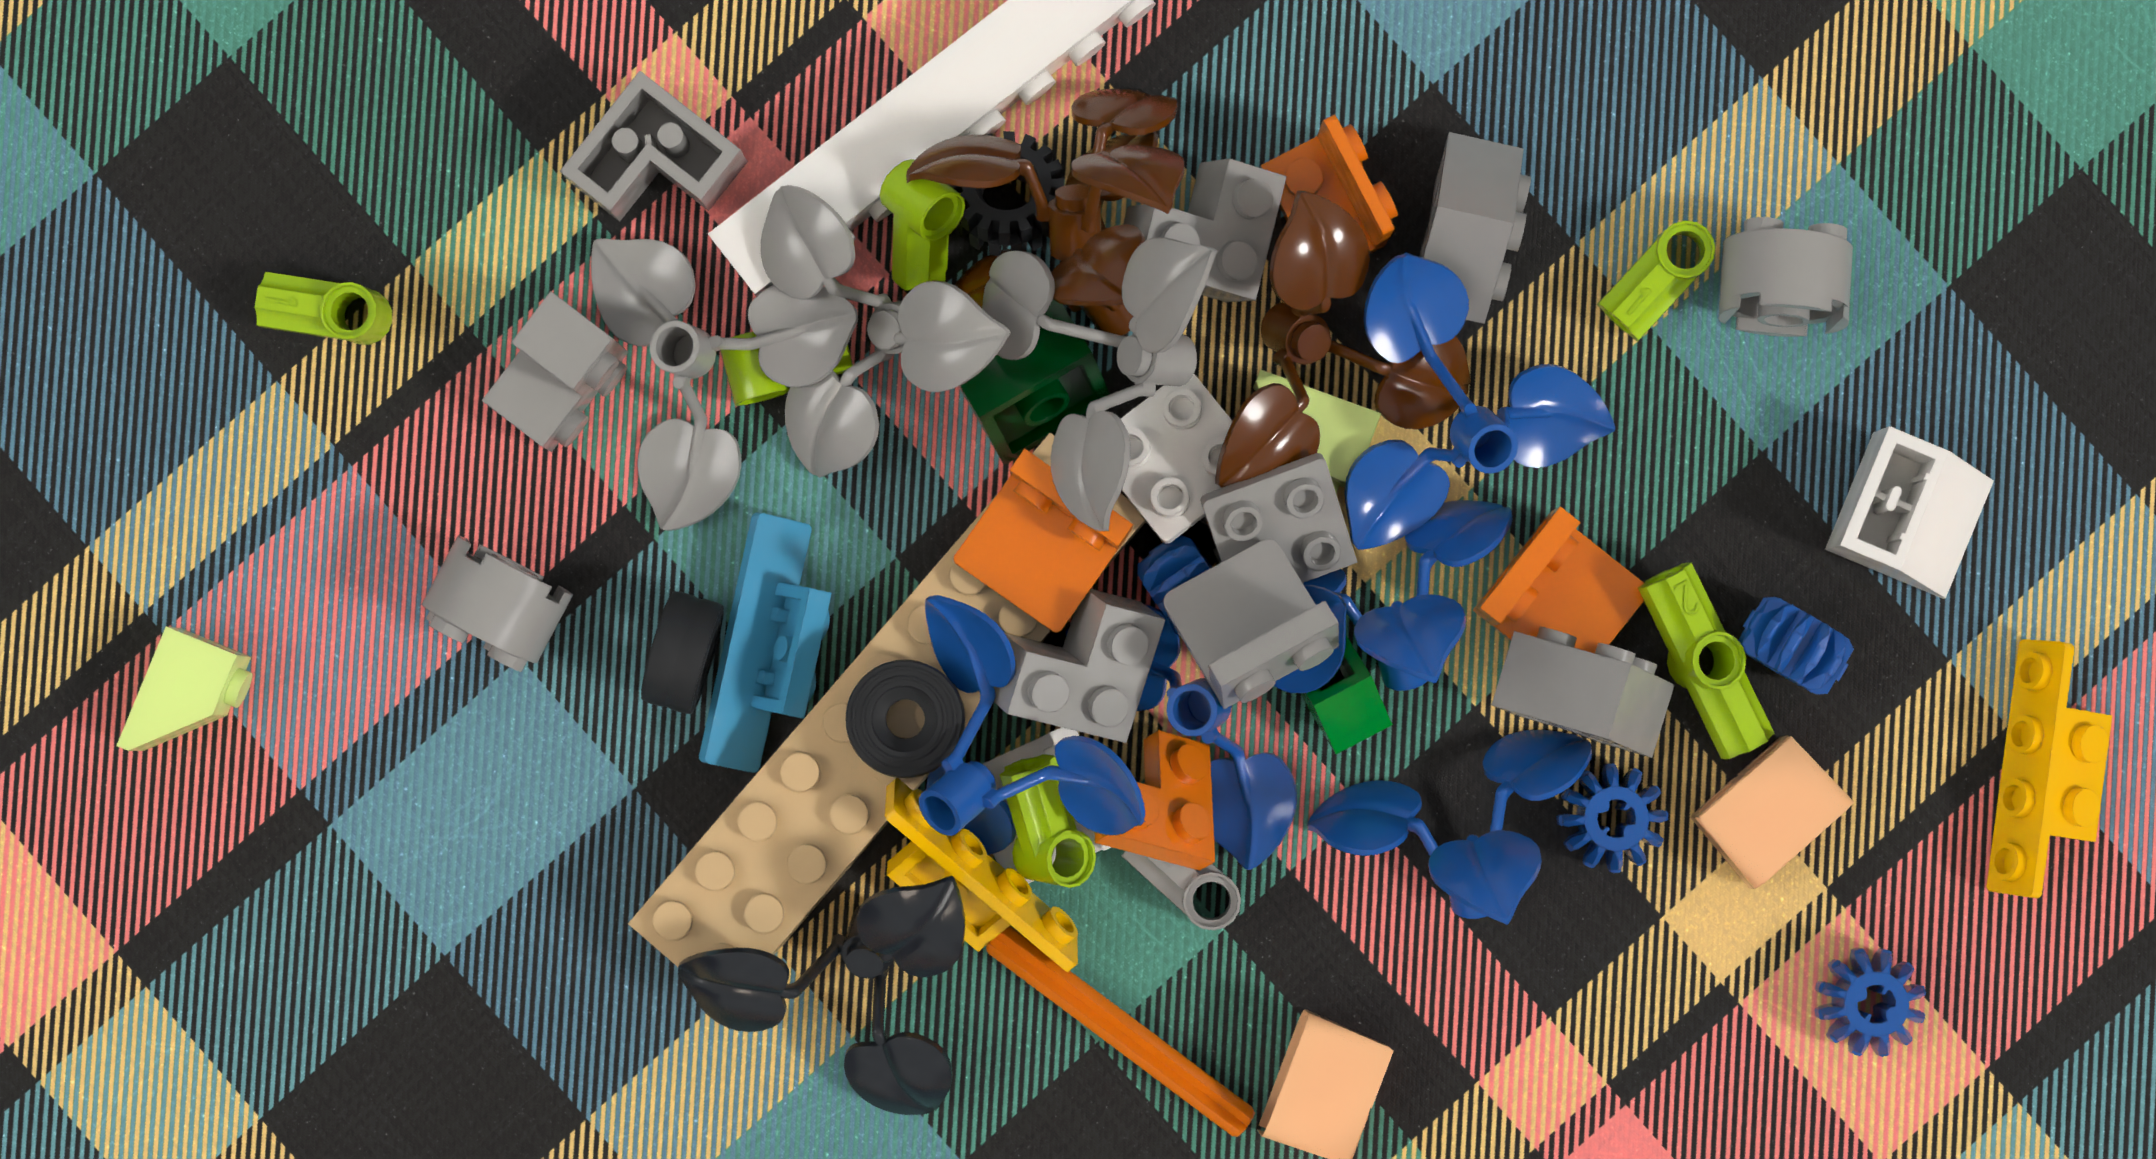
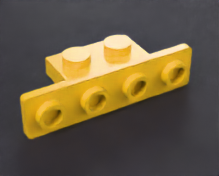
[1986,639,2112,899]
[885,778,1078,972]

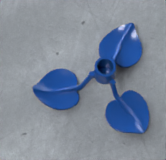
[1344,253,1615,550]
[1303,500,1513,691]
[1065,585,1347,870]
[919,595,1145,855]
[1307,730,1592,925]

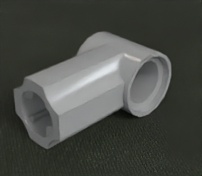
[1121,851,1241,930]

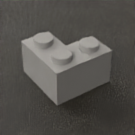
[560,71,748,221]
[1419,132,1531,324]
[1123,158,1287,302]
[482,291,629,452]
[994,589,1165,743]
[1491,626,1674,758]

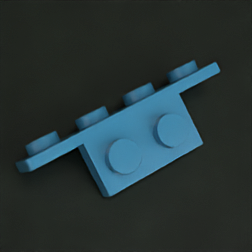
[699,512,832,773]

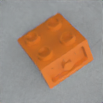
[1260,114,1398,254]
[953,448,1133,633]
[1472,506,1644,653]

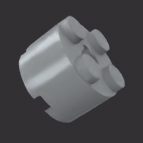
[1718,217,1853,337]
[422,535,573,672]

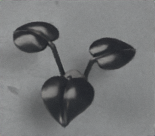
[678,876,965,1115]

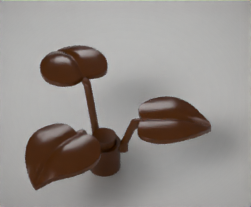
[906,89,1184,261]
[954,132,1158,336]
[1215,191,1471,488]

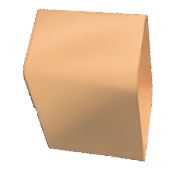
[1691,736,1854,889]
[1257,1009,1394,1159]

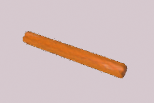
[986,926,1255,1137]

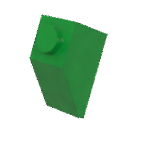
[1301,636,1393,754]

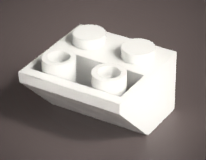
[1825,426,1994,599]

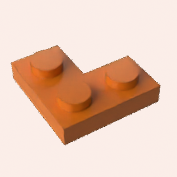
[1094,730,1215,871]

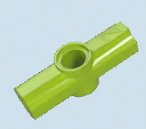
[1638,562,1775,759]

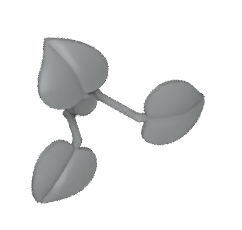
[761,185,1010,478]
[982,237,1217,531]
[591,238,858,531]

